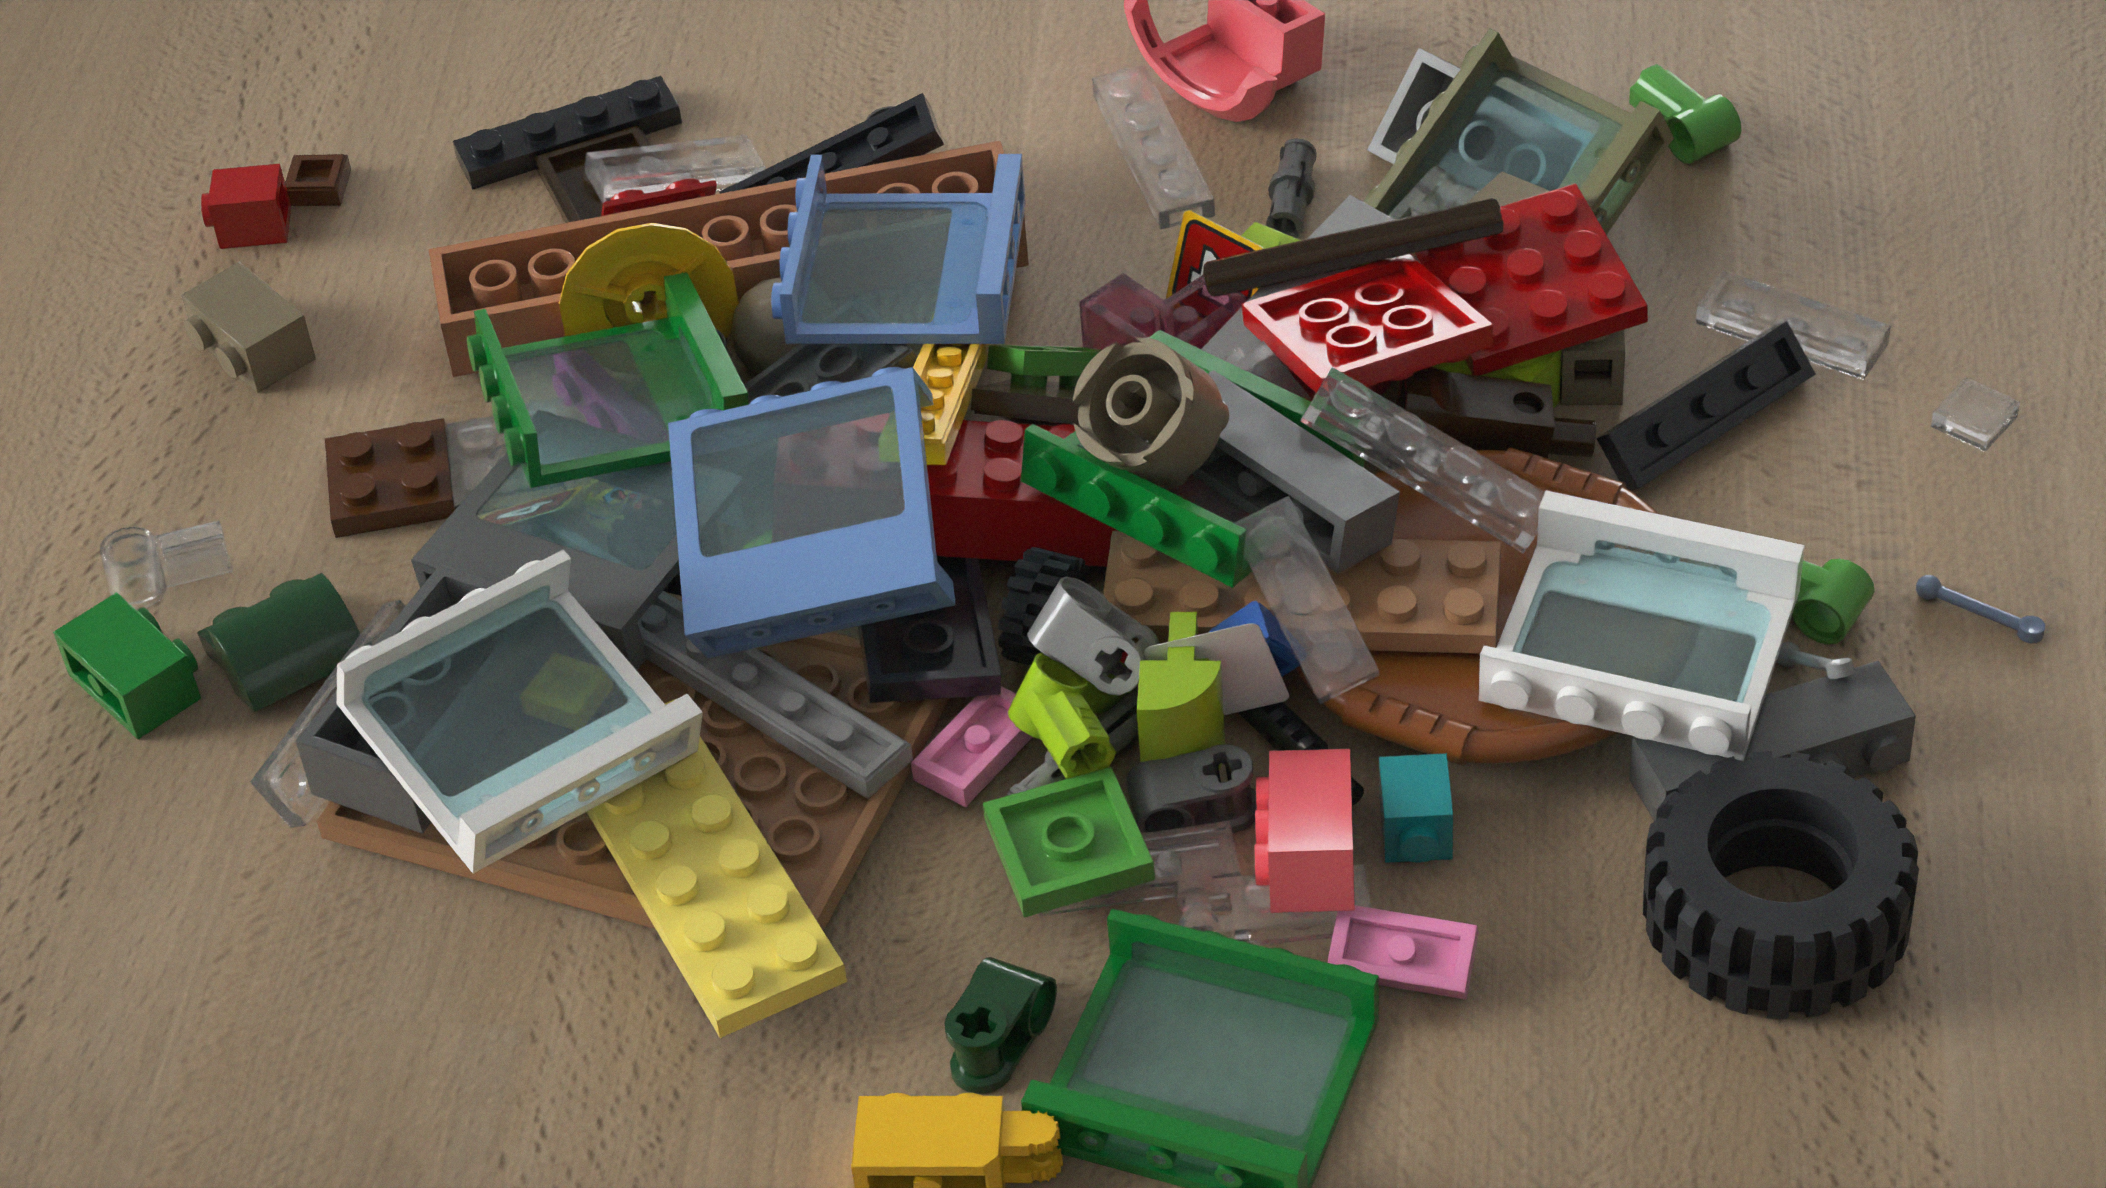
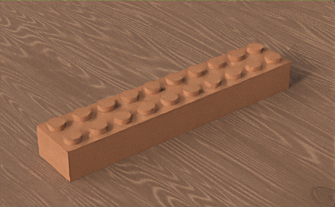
[428,141,1029,377]

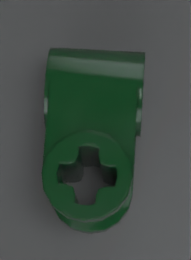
[944,957,1057,1094]

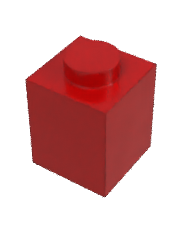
[201,164,292,249]

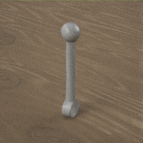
[1777,642,1855,679]

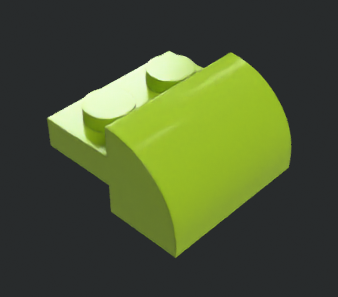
[1136,612,1225,770]

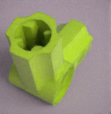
[1008,652,1132,779]

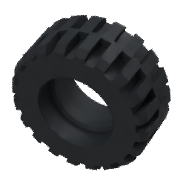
[1643,751,1919,1019]

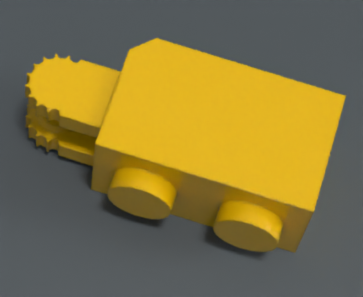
[851,1093,1063,1188]

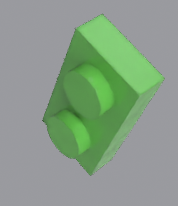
[987,345,1101,387]

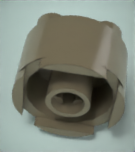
[1073,338,1230,488]

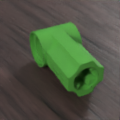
[1629,64,1742,164]
[1792,558,1875,645]

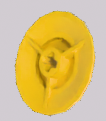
[559,223,739,382]

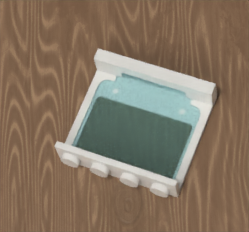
[1479,490,1805,761]
[336,550,703,874]

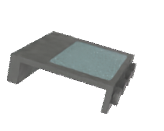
[411,415,756,671]

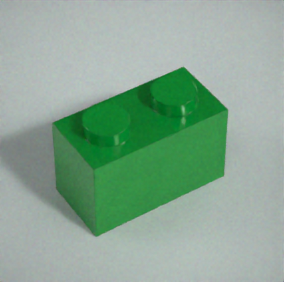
[53,592,201,739]

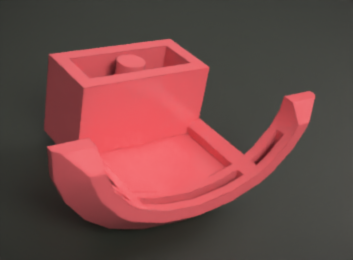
[1124,0,1325,122]

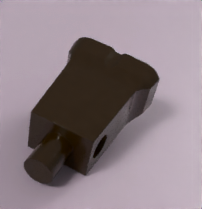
[1388,366,1596,467]

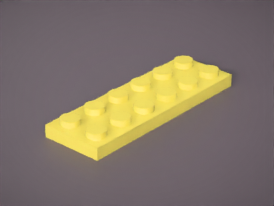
[587,698,847,1038]

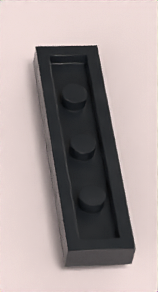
[453,76,682,190]
[719,93,944,194]
[1596,321,1816,491]

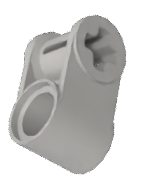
[1027,577,1160,695]

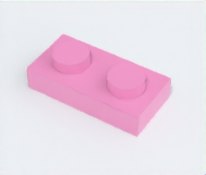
[911,686,1033,807]
[1327,905,1479,1000]

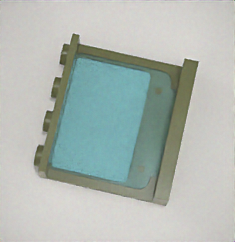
[1364,28,1674,235]

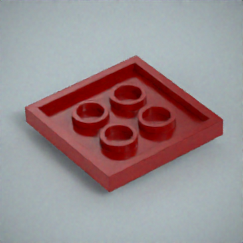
[1410,183,1648,376]
[1241,254,1494,401]

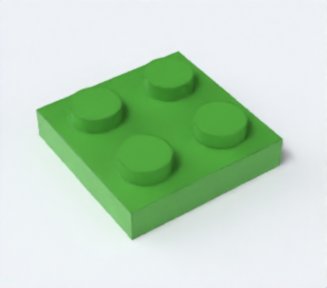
[983,767,1155,918]

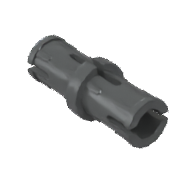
[1266,138,1317,238]

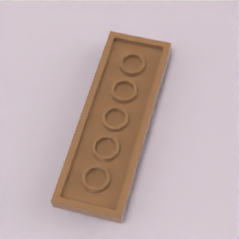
[1103,531,1501,654]

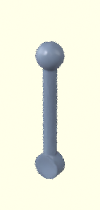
[1916,575,2045,643]

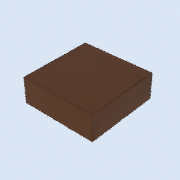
[285,154,351,206]

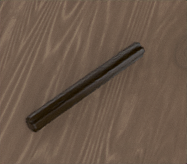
[1203,198,1504,297]

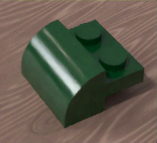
[197,573,365,712]

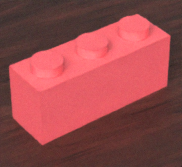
[1255,749,1355,913]

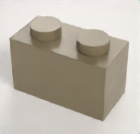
[181,262,316,393]

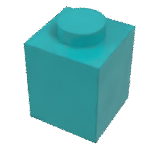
[1379,753,1453,863]

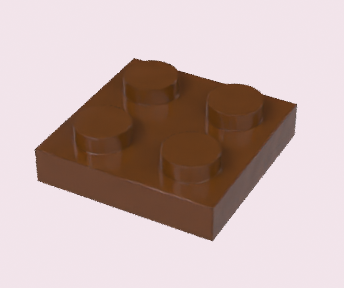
[325,418,456,538]

